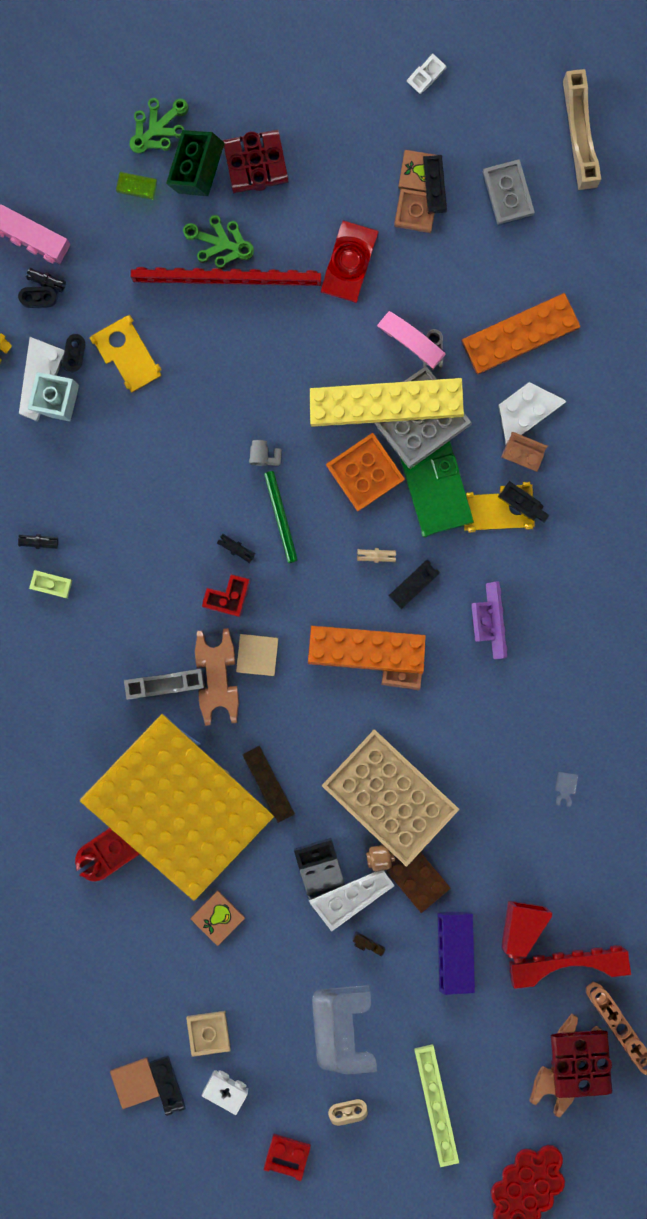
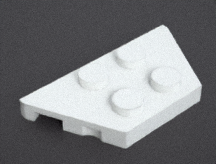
[498,382,566,445]

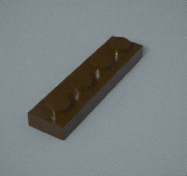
[242,745,295,823]

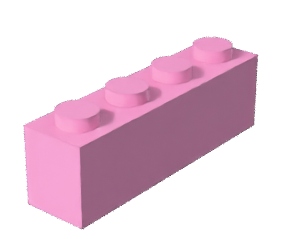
[0,204,70,264]

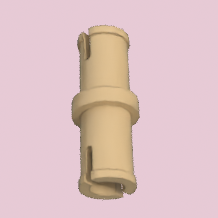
[357,548,396,563]

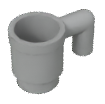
[249,440,282,466]

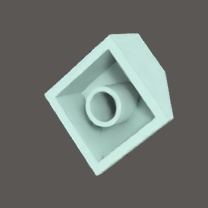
[28,372,79,421]

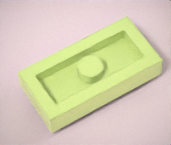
[29,570,73,599]

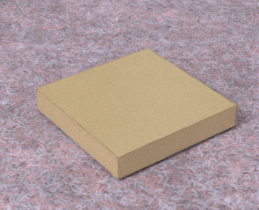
[236,634,279,676]
[186,1011,231,1057]

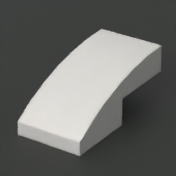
[407,54,447,94]

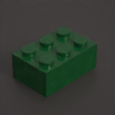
[166,130,225,196]

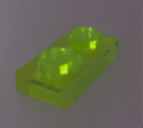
[116,172,157,200]

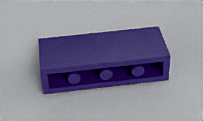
[438,912,475,995]

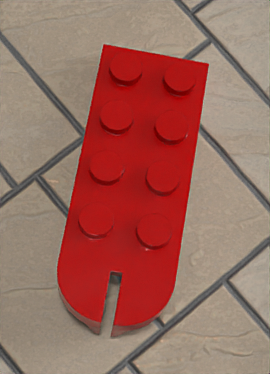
[75,828,139,881]

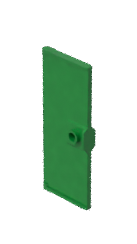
[400,441,474,538]

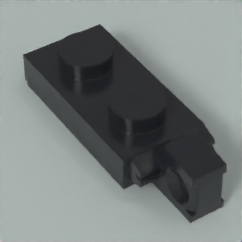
[498,481,550,523]

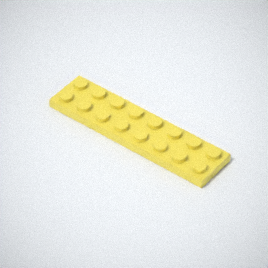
[310,378,464,427]

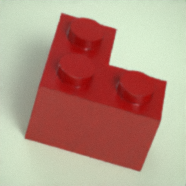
[202,574,251,618]

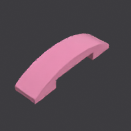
[377,311,446,369]

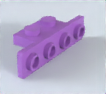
[472,581,507,659]

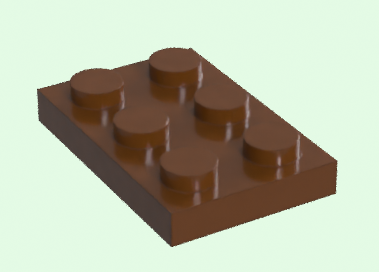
[386,852,451,913]

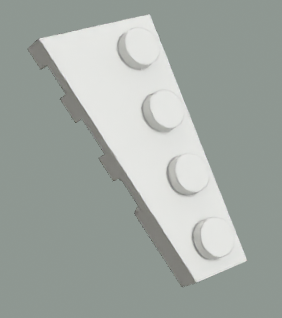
[19,337,64,421]
[309,870,394,931]

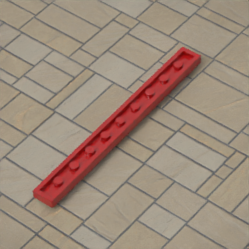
[131,267,321,286]

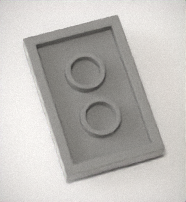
[482,159,535,225]

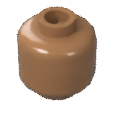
[366,845,395,872]

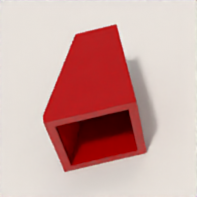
[501,901,552,959]

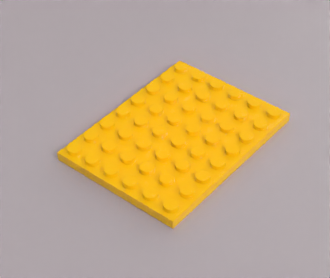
[80,714,274,901]

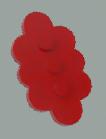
[491,1145,565,1219]

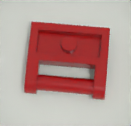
[263,1134,311,1181]

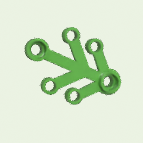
[129,98,189,154]
[183,215,254,269]

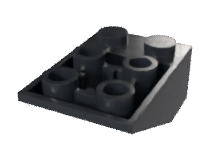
[294,838,345,905]

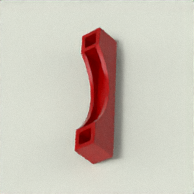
[509,945,631,989]

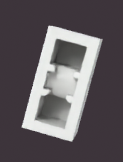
[202,1070,248,1115]

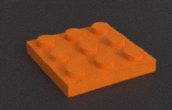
[326,433,405,512]

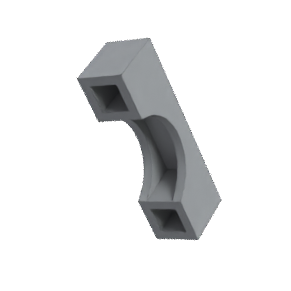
[124,669,206,700]

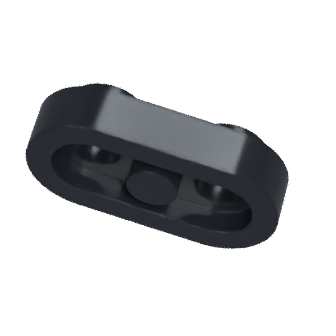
[18,287,57,308]
[62,334,85,373]

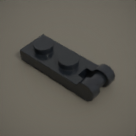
[388,559,440,609]
[149,1056,186,1116]

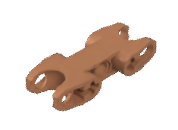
[195,628,239,726]
[586,981,647,1075]
[530,1013,602,1118]

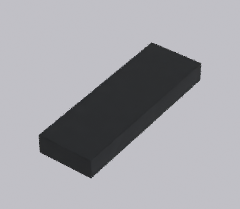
[423,155,447,214]

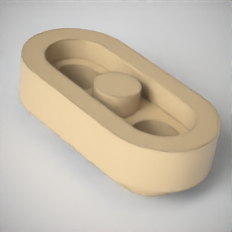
[328,1099,368,1126]

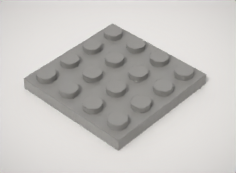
[374,366,472,469]

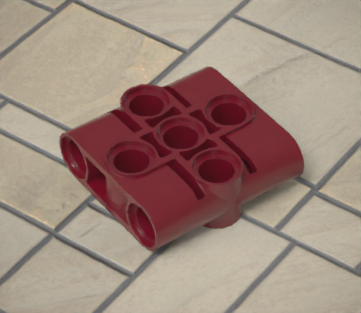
[223,129,289,194]
[551,1030,613,1098]

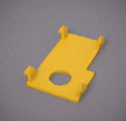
[89,315,162,393]
[464,482,535,533]

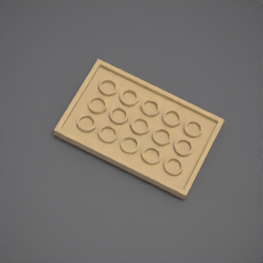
[322,729,460,867]

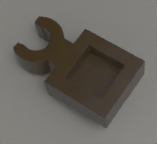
[352,931,386,956]

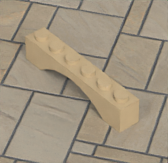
[563,69,601,190]

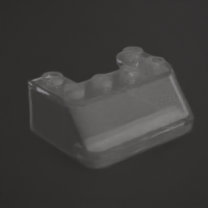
[312,985,377,1075]

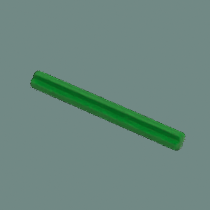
[264,471,298,563]

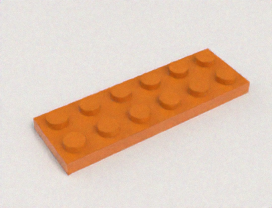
[461,293,581,375]
[308,626,426,674]

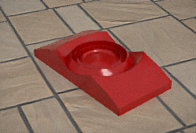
[321,220,379,303]

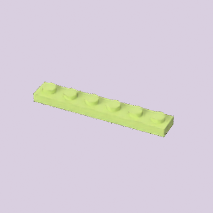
[414,1044,459,1167]

